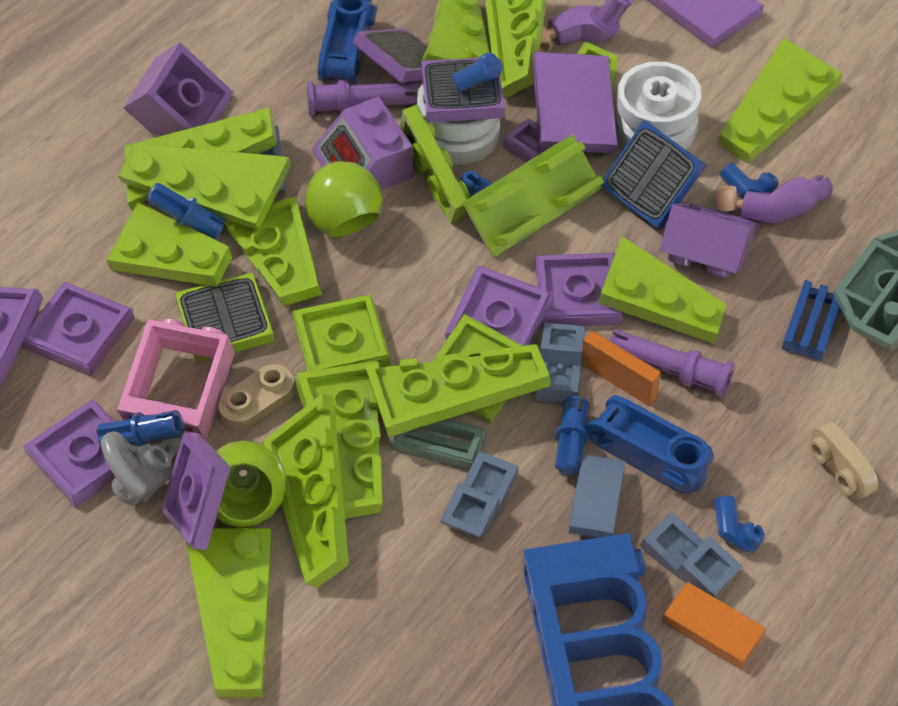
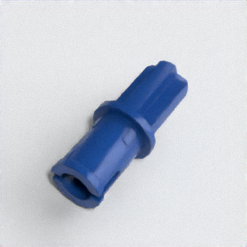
[147,183,225,239]
[555,396,590,477]
[97,410,184,447]

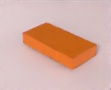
[582,331,661,406]
[662,581,766,669]

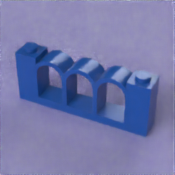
[523,533,674,706]

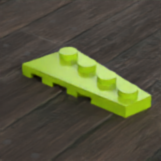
[485,0,546,99]
[718,37,843,164]
[124,108,277,212]
[118,143,292,231]
[364,344,551,437]
[295,361,383,519]
[263,393,349,588]
[186,528,273,698]

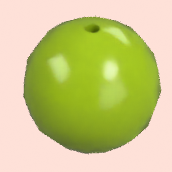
[305,161,383,238]
[216,440,287,528]

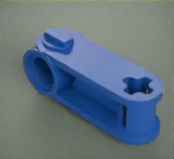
[318,0,377,85]
[586,395,714,493]

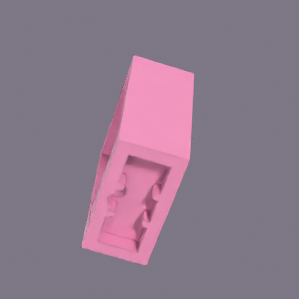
[117,319,235,441]

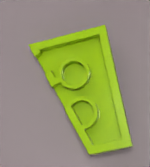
[422,0,490,61]
[400,105,470,224]
[224,196,322,306]
[106,202,232,287]
[598,236,727,344]

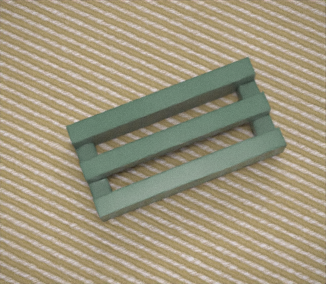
[392,419,486,470]

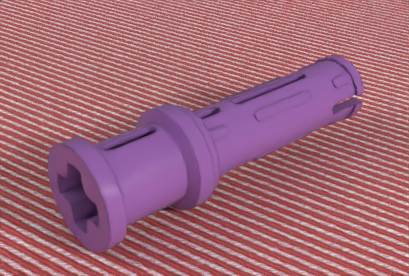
[307,80,420,116]
[609,329,735,398]

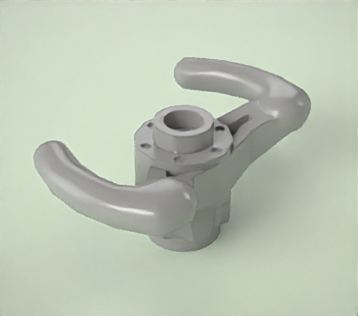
[100,432,184,506]

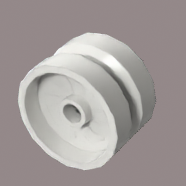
[615,62,702,149]
[417,84,500,165]

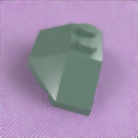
[833,230,898,350]

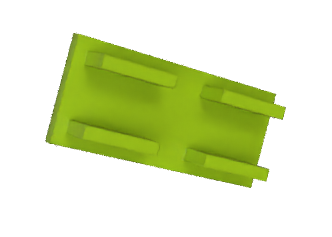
[462,134,604,257]

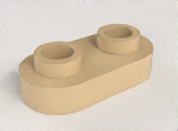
[218,364,295,431]
[809,421,878,500]

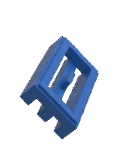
[782,280,840,361]

